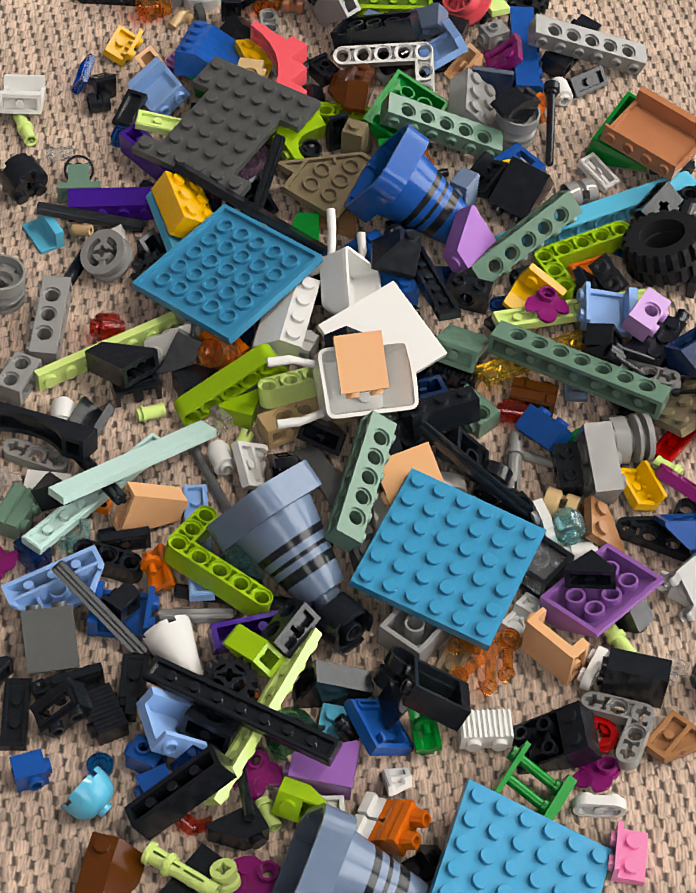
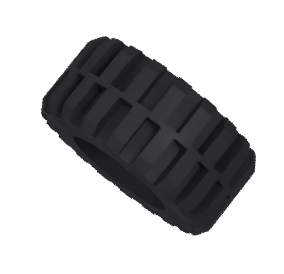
[621,209,696,287]

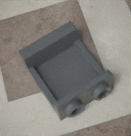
[20,601,80,675]

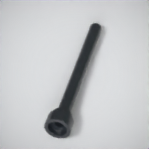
[544,80,560,167]

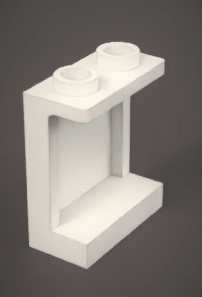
[0,74,46,114]

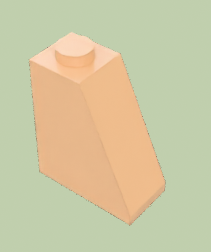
[111,481,188,531]

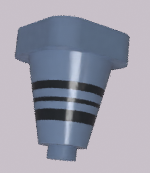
[206,459,345,609]
[271,803,430,893]

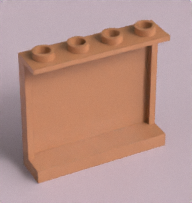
[600,86,696,182]

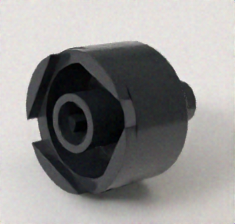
[0,153,48,205]
[315,592,373,653]

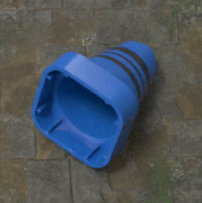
[344,123,468,245]

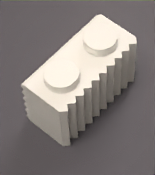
[457,708,514,752]

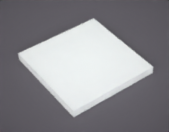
[317,281,447,374]

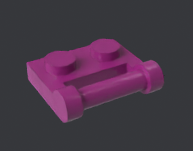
[483,32,523,70]

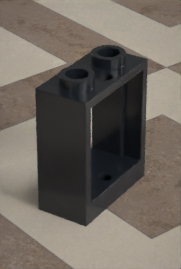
[400,657,471,731]

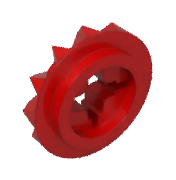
[593,716,619,755]

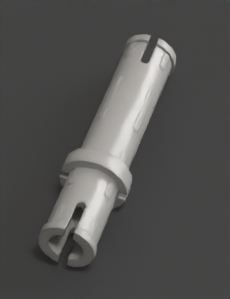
[506,431,524,494]

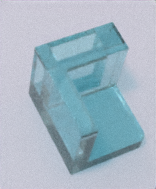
[60,519,91,554]

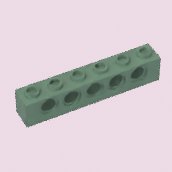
[379,92,503,159]
[465,190,582,285]
[324,410,397,552]

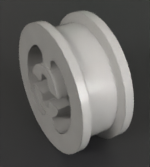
[80,229,133,282]

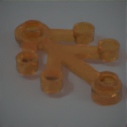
[447,627,521,695]

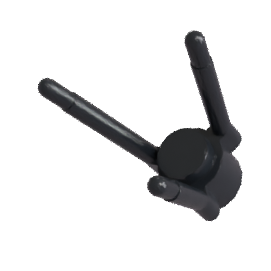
[601,342,656,376]

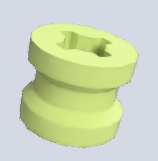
[209,858,241,893]

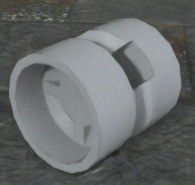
[560,177,599,206]

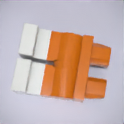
[355,791,431,857]

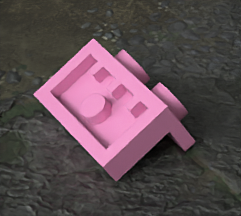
[608,821,648,886]

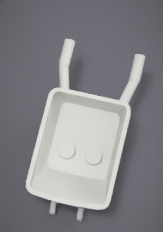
[308,208,381,316]
[266,339,419,429]

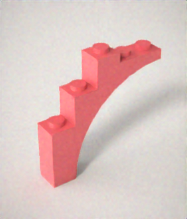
[250,21,307,95]

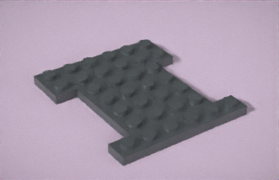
[132,56,321,197]

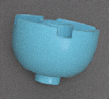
[61,766,114,821]

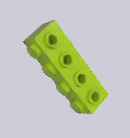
[355,0,433,16]

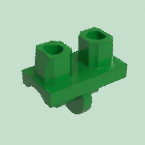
[408,709,442,756]

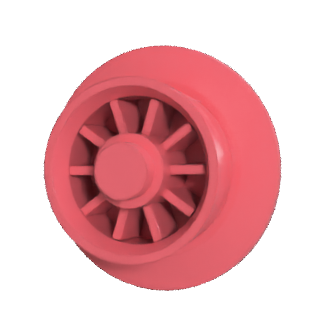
[442,0,492,26]

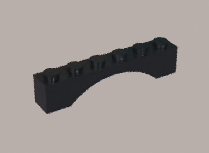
[0,401,98,462]

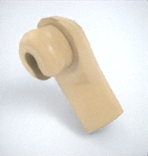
[168,10,196,30]
[68,222,94,237]

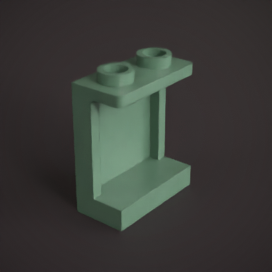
[436,324,490,374]

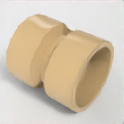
[543,486,582,527]

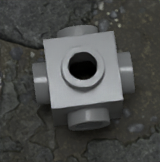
[477,19,510,51]

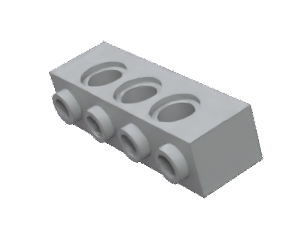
[26,275,73,365]

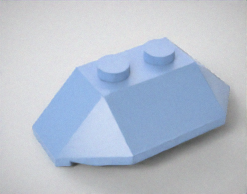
[1,545,105,611]

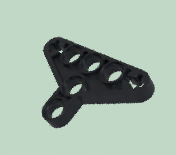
[616,498,696,562]

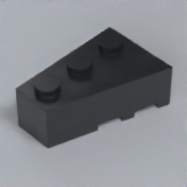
[622,315,687,378]

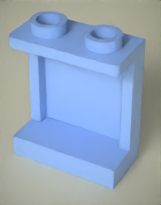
[419,18,469,75]
[127,56,191,116]
[576,281,638,338]
[136,686,208,761]

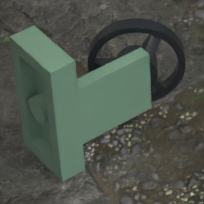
[57,155,101,204]

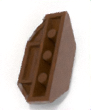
[327,63,377,114]

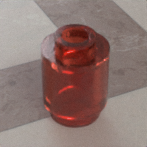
[497,399,529,424]

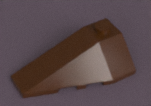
[75,832,145,893]

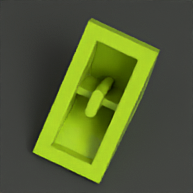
[218,389,261,430]

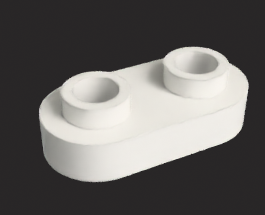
[577,645,609,692]
[572,792,627,818]

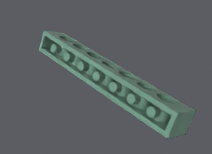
[487,320,672,420]

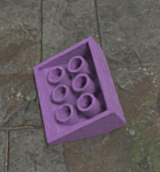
[540,543,664,638]

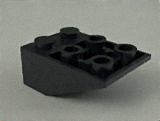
[512,700,602,775]

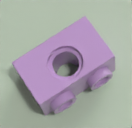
[621,287,671,342]

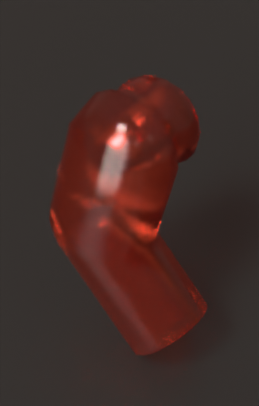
[174,813,212,835]

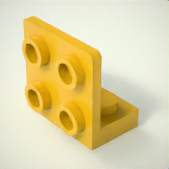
[502,263,567,330]

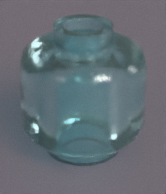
[552,508,586,545]

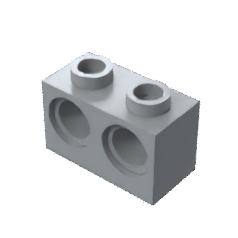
[0,351,42,406]

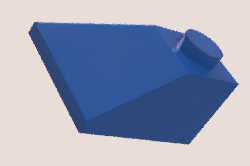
[654,513,696,553]

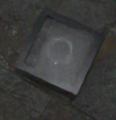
[519,535,575,599]

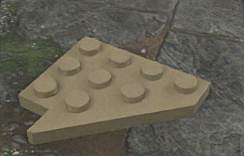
[277,151,371,224]
[651,377,696,438]

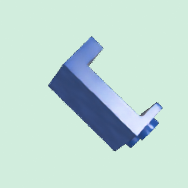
[87,580,160,641]

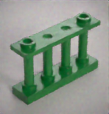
[491,741,577,820]

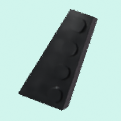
[330,10,423,55]

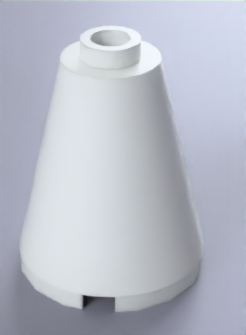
[142,615,203,676]

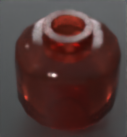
[89,312,125,342]

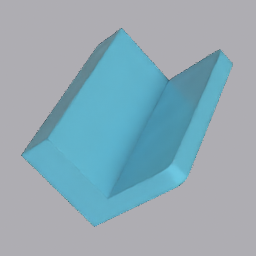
[23,206,65,254]

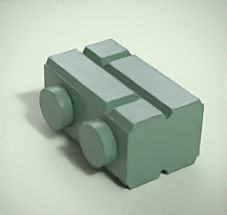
[0,483,42,541]

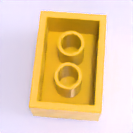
[151,171,213,239]

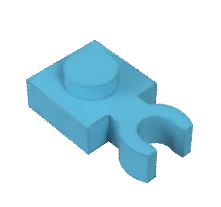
[318,703,347,739]

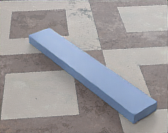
[183,484,215,602]

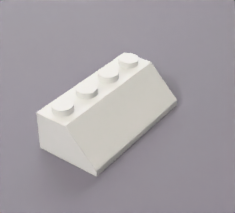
[251,276,320,357]

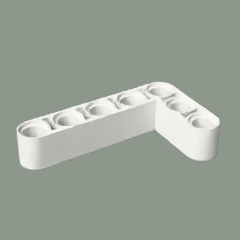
[333,42,435,92]

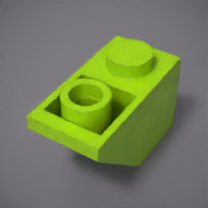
[222,624,286,678]
[271,776,328,823]

